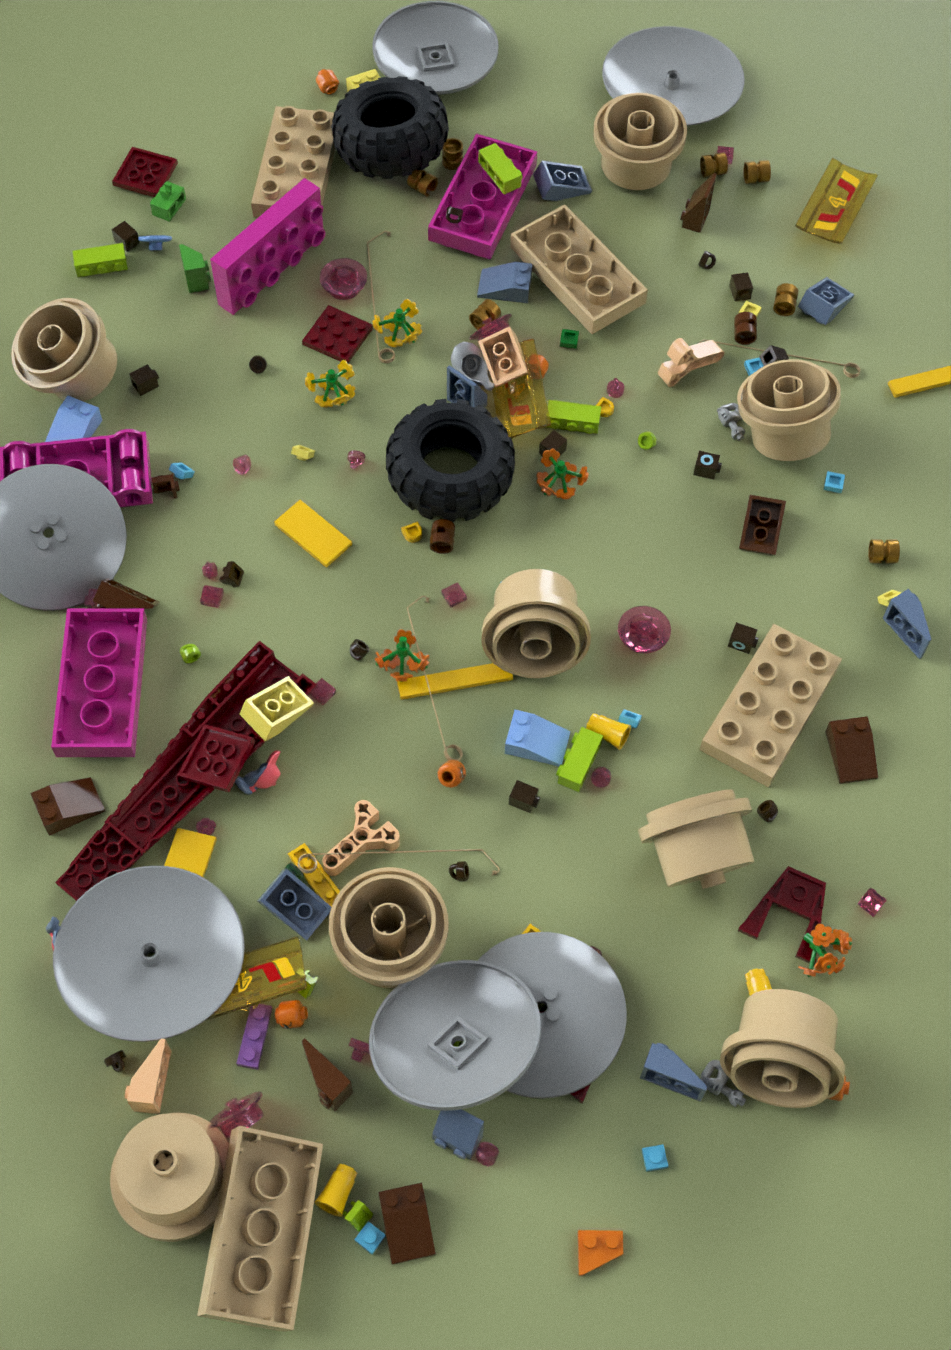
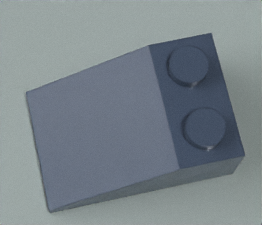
[533,161,592,201]
[477,262,532,303]
[798,277,854,325]
[447,365,488,408]
[883,589,931,659]
[257,869,332,941]
[640,1043,707,1102]
[432,1109,484,1160]

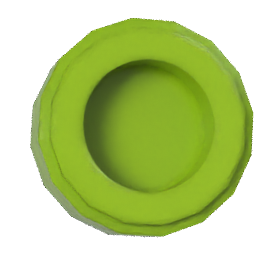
[638,431,656,450]
[180,644,201,663]

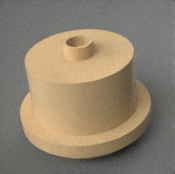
[593,93,687,190]
[11,298,117,402]
[737,359,841,461]
[481,569,591,678]
[638,789,755,889]
[329,867,449,988]
[720,989,845,1108]
[110,1113,229,1242]

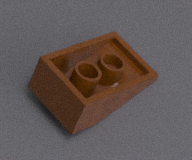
[680,173,717,233]
[739,495,786,555]
[92,578,160,609]
[825,716,878,784]
[30,777,105,836]
[302,1038,353,1111]
[378,1182,436,1265]

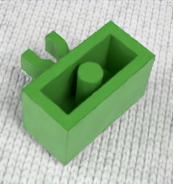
[150,181,186,222]

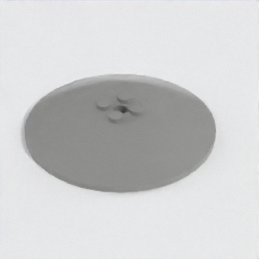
[373,1,498,95]
[0,464,127,611]
[462,932,627,1099]
[369,960,541,1111]

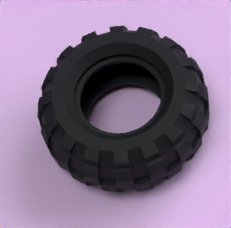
[331,76,449,179]
[386,399,515,523]

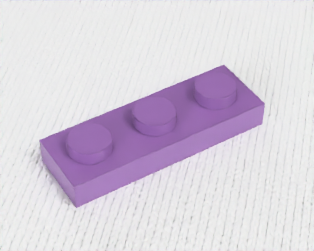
[236,1002,273,1070]

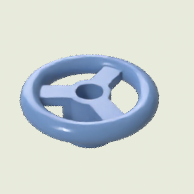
[138,235,172,250]

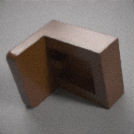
[151,474,180,499]

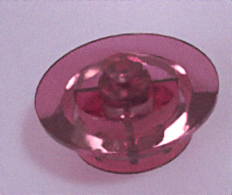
[320,258,367,300]
[469,314,512,341]
[618,606,671,654]
[208,1091,264,1138]

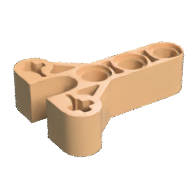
[658,338,725,387]
[322,800,400,876]

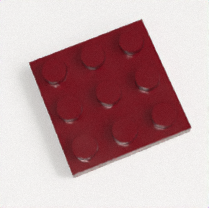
[112,147,178,197]
[302,305,373,363]
[178,724,256,793]

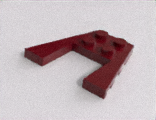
[738,866,826,965]

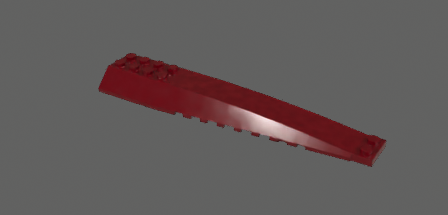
[55,641,317,901]

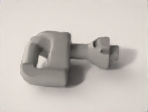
[717,403,745,441]
[701,1060,746,1107]

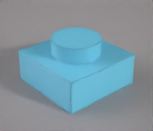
[744,357,764,376]
[169,462,195,480]
[823,471,845,493]
[618,709,642,728]
[642,1144,668,1172]
[354,1221,386,1255]

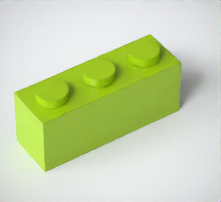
[478,143,523,195]
[72,243,128,277]
[545,400,601,434]
[556,727,603,792]

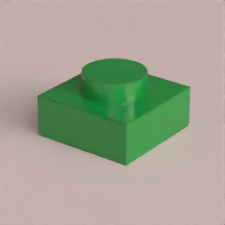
[560,329,579,349]

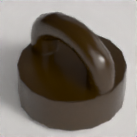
[446,206,464,224]
[698,251,716,269]
[249,355,267,373]
[350,639,370,661]
[757,800,778,822]
[449,861,469,882]
[104,1050,126,1072]

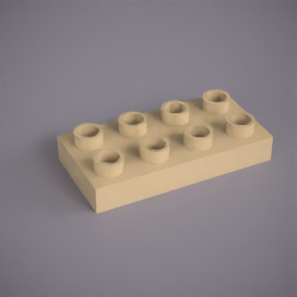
[251,106,336,218]
[510,204,648,334]
[700,624,842,788]
[197,1126,323,1332]

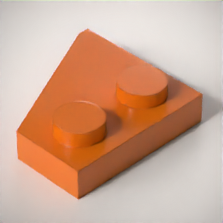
[578,1230,623,1276]

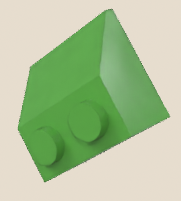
[179,244,211,293]

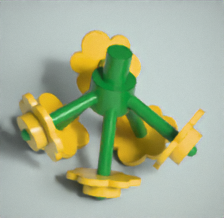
[372,299,422,348]
[305,360,356,408]

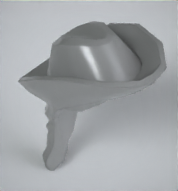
[451,342,494,391]

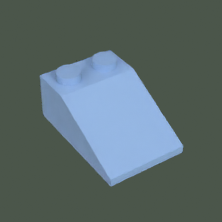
[45,396,102,442]
[505,710,571,766]

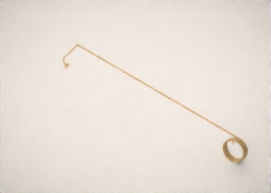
[367,231,395,363]
[699,339,861,378]
[407,596,463,761]
[298,849,500,876]

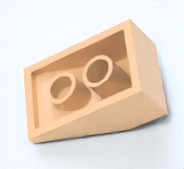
[478,326,528,387]
[125,1039,171,1114]

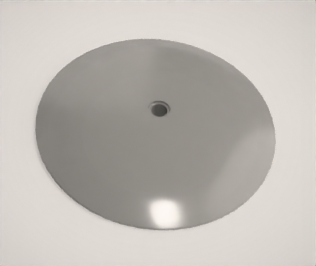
[602,26,745,126]
[53,866,245,1042]

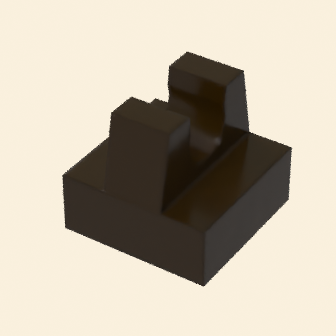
[219,561,244,587]

